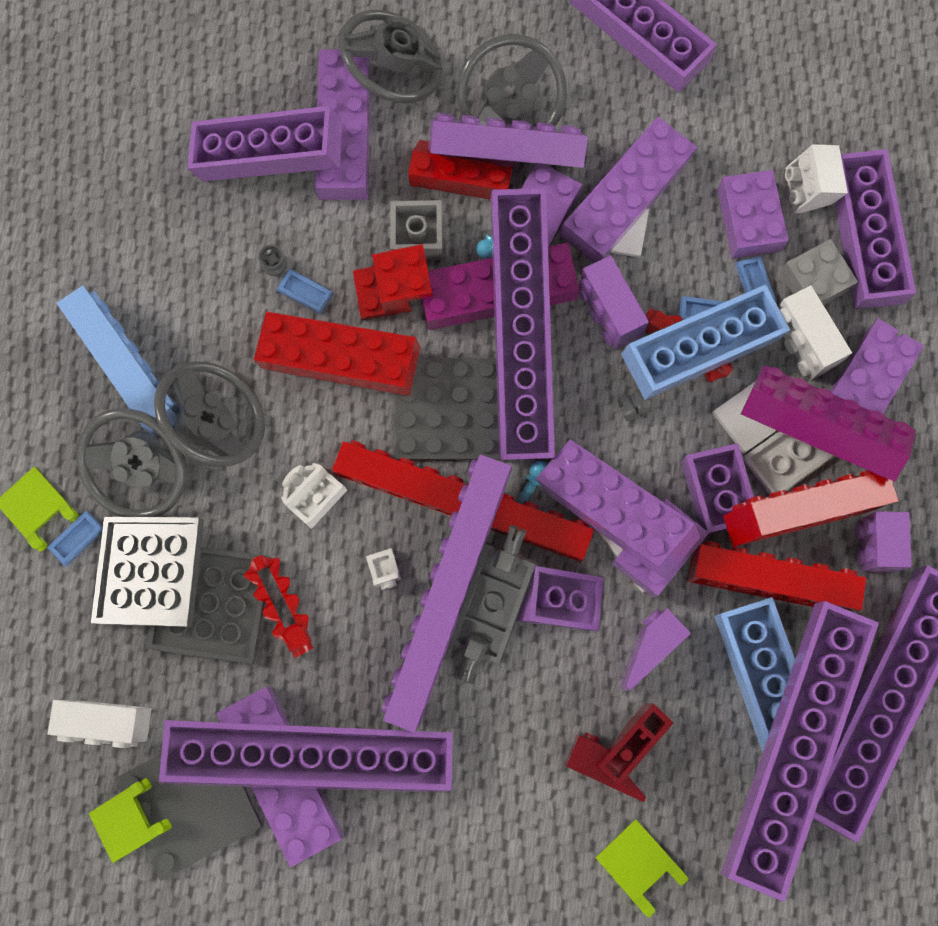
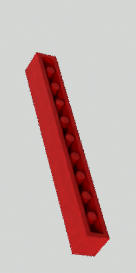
[332,440,594,562]

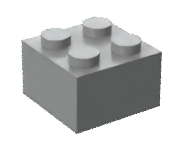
[390,200,443,260]
[779,239,858,306]

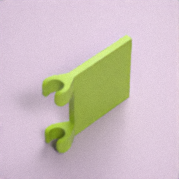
[0,466,80,552]
[88,778,172,864]
[595,819,688,918]

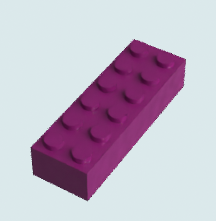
[422,243,580,330]
[741,365,916,482]

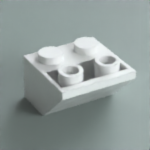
[785,144,848,214]

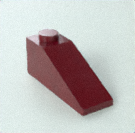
[597,703,674,787]
[564,732,646,802]

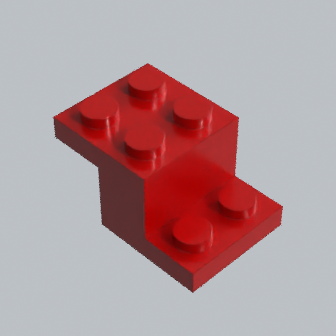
[353,244,433,320]

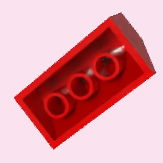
[408,140,515,200]

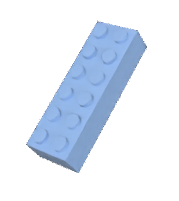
[621,284,790,400]
[57,285,180,438]
[714,597,795,753]

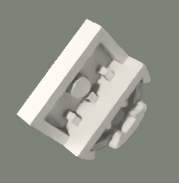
[281,463,347,529]

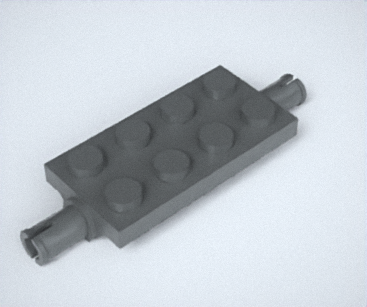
[450,525,538,683]

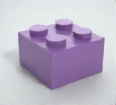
[855,511,912,573]

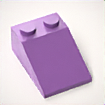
[522,163,582,246]
[517,566,603,631]
[620,608,691,691]

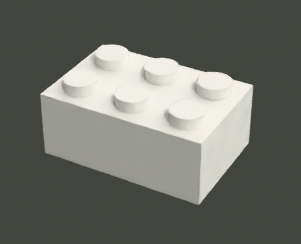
[778,285,852,381]
[47,700,152,748]

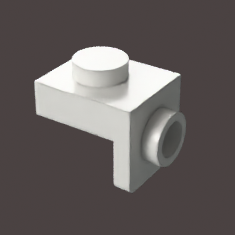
[366,548,401,590]

